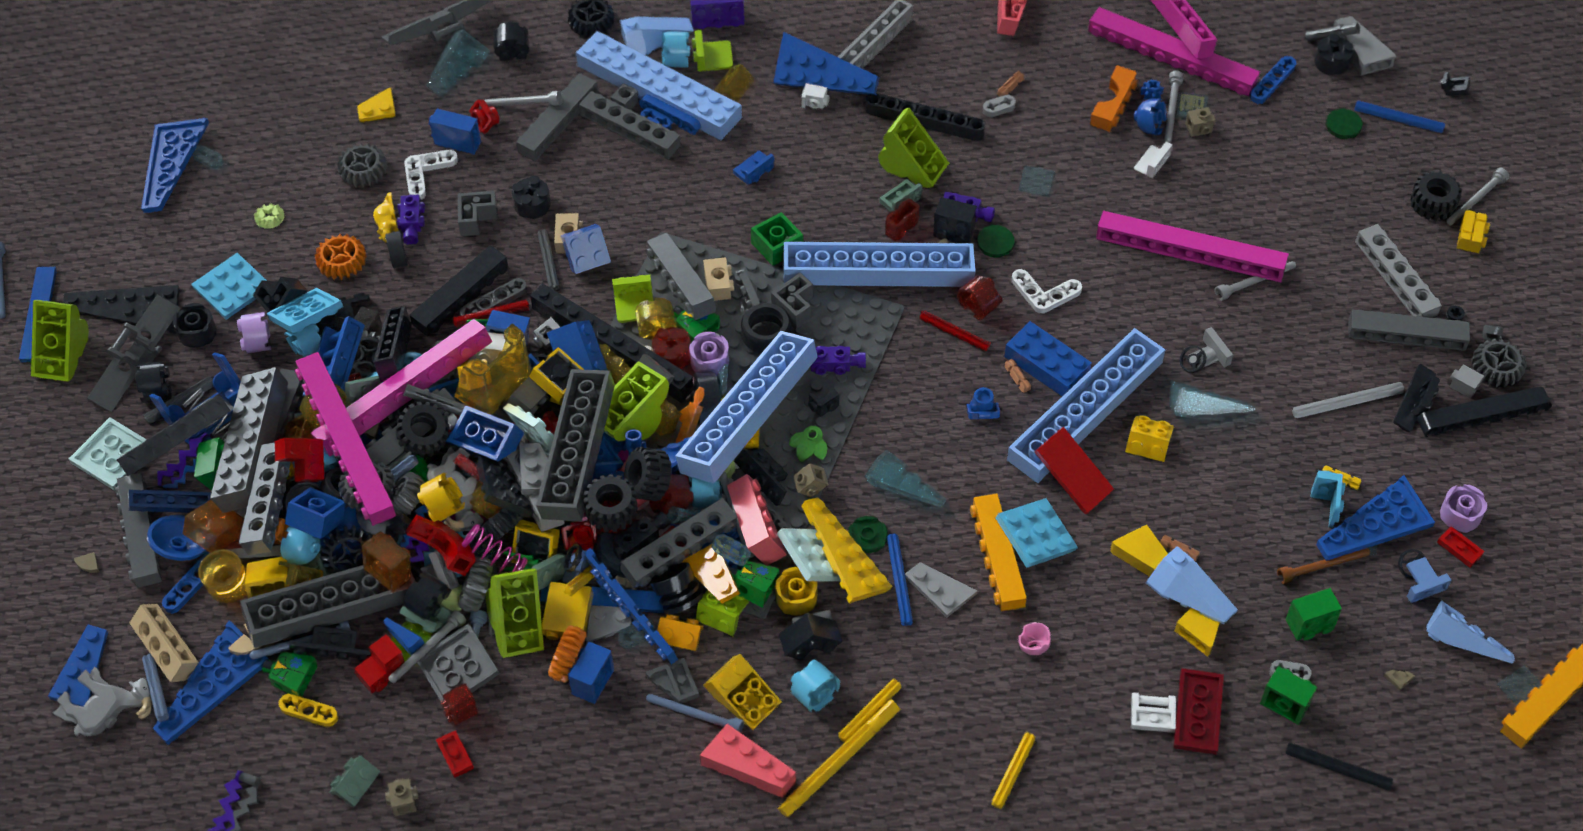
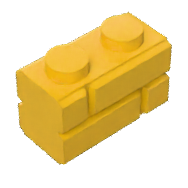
[1456,210,1490,253]

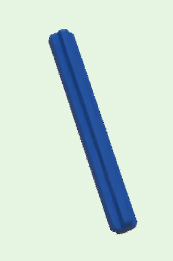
[1355,101,1445,133]
[887,534,913,626]

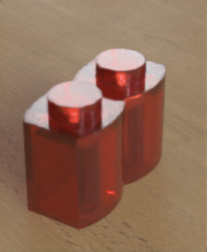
[885,199,920,241]
[440,683,478,726]

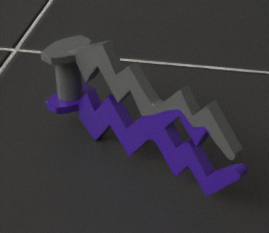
[207,770,261,831]

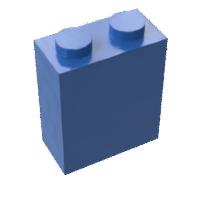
[429,109,481,154]

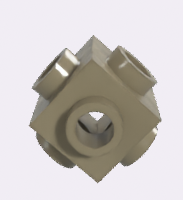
[1185,107,1216,137]
[794,463,829,497]
[385,779,419,816]

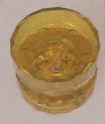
[198,549,247,603]

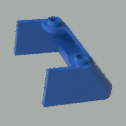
[149,353,241,444]

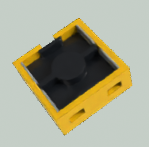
[529,347,584,403]
[511,520,560,563]

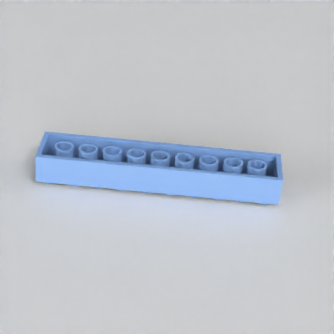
[576,31,742,140]
[783,242,975,287]
[1007,328,1165,483]
[675,331,818,484]

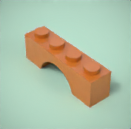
[1090,65,1138,132]

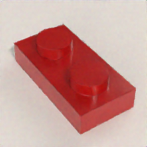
[1437,526,1485,568]
[436,730,474,778]

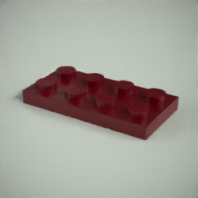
[1173,668,1224,755]

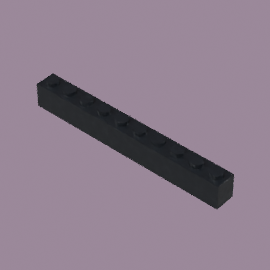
[530,283,694,403]

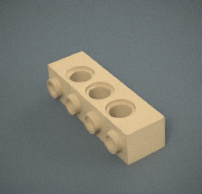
[130,604,199,682]

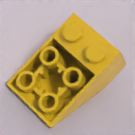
[703,654,782,730]

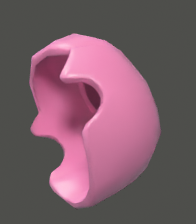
[1019,622,1051,656]

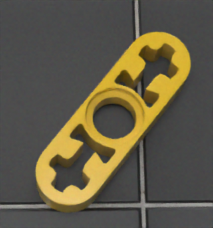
[279,694,338,727]

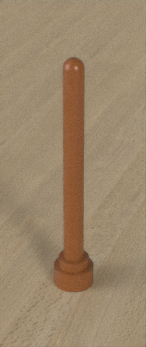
[1277,548,1370,584]

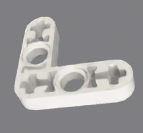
[405,150,458,200]
[1012,269,1082,313]

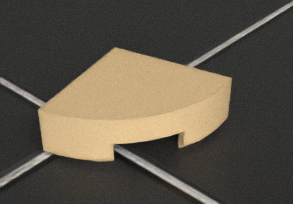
[228,634,259,655]

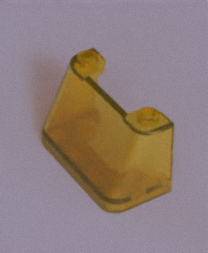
[455,323,532,415]

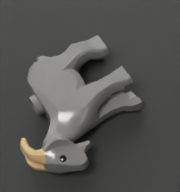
[427,447,483,532]
[53,667,152,736]

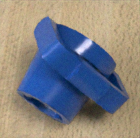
[966,387,1000,419]

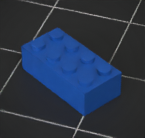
[1004,321,1092,396]

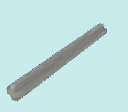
[1292,382,1404,418]

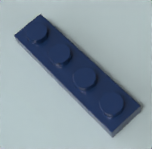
[128,490,213,513]

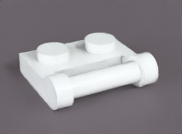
[1131,693,1176,732]

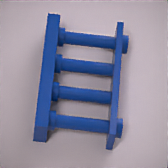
[303,316,365,399]

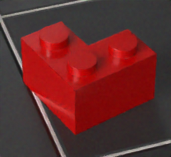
[275,438,324,483]
[354,634,404,694]

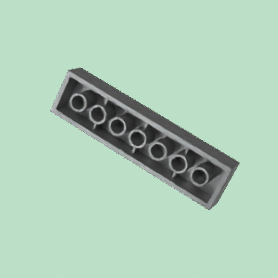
[210,367,288,513]
[536,369,615,521]
[240,554,415,648]

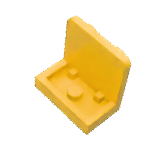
[1125,416,1174,462]

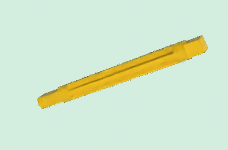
[778,699,900,817]

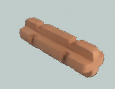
[997,71,1024,97]
[1005,359,1031,393]
[1160,535,1200,561]

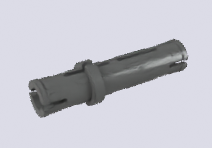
[1306,23,1360,42]
[403,384,465,416]

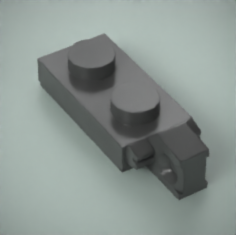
[734,268,760,309]

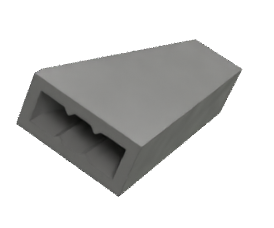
[1334,16,1396,75]

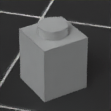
[1450,364,1484,399]

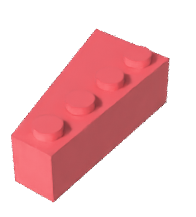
[997,0,1028,36]
[727,474,787,566]
[700,724,796,798]

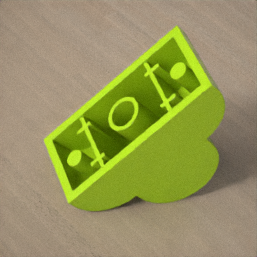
[878,108,949,188]
[31,300,89,381]
[604,361,669,441]
[486,568,544,658]

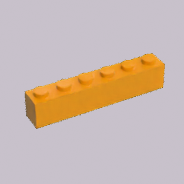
[970,494,1027,611]
[1500,644,1583,749]

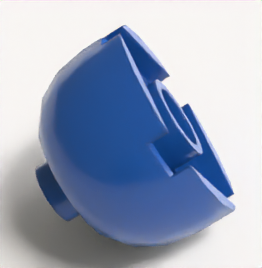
[1134,98,1166,135]

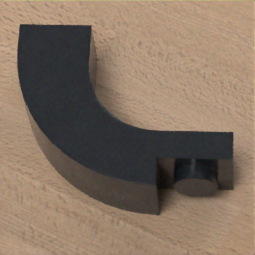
[694,372,720,427]
[356,510,412,543]

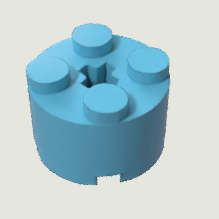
[662,32,690,68]
[284,324,321,357]
[688,476,722,510]
[791,660,840,712]

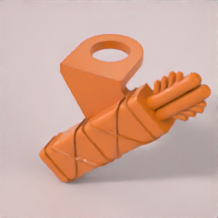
[676,387,705,443]

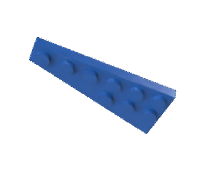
[773,32,879,95]
[1316,475,1435,561]
[584,548,678,665]
[153,620,269,745]

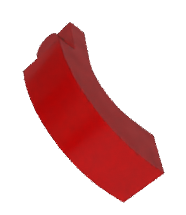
[406,515,476,576]

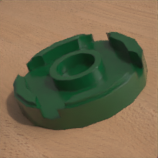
[1325,108,1363,139]
[977,225,1014,258]
[848,516,888,553]

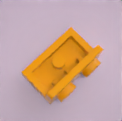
[657,614,704,651]

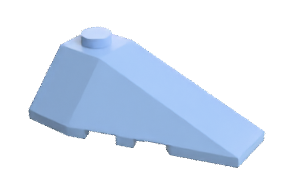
[620,17,694,55]
[1146,546,1238,624]
[1427,600,1515,663]

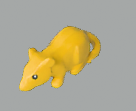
[373,193,398,243]

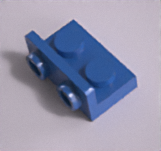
[733,150,774,185]

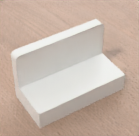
[1134,142,1172,178]

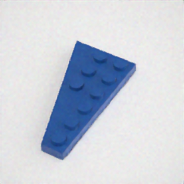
[141,118,209,213]

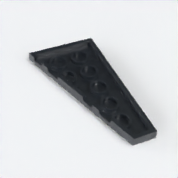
[63,285,180,334]
[474,453,534,518]

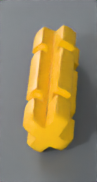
[1322,466,1361,490]

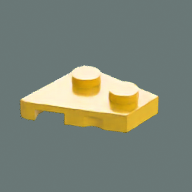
[357,88,396,122]

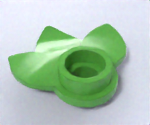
[789,426,828,462]

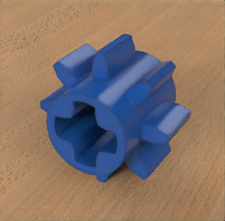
[1140,80,1164,100]

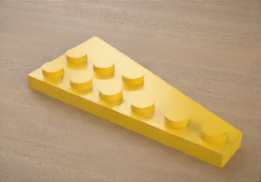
[802,497,892,603]

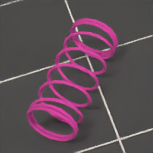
[462,524,528,572]

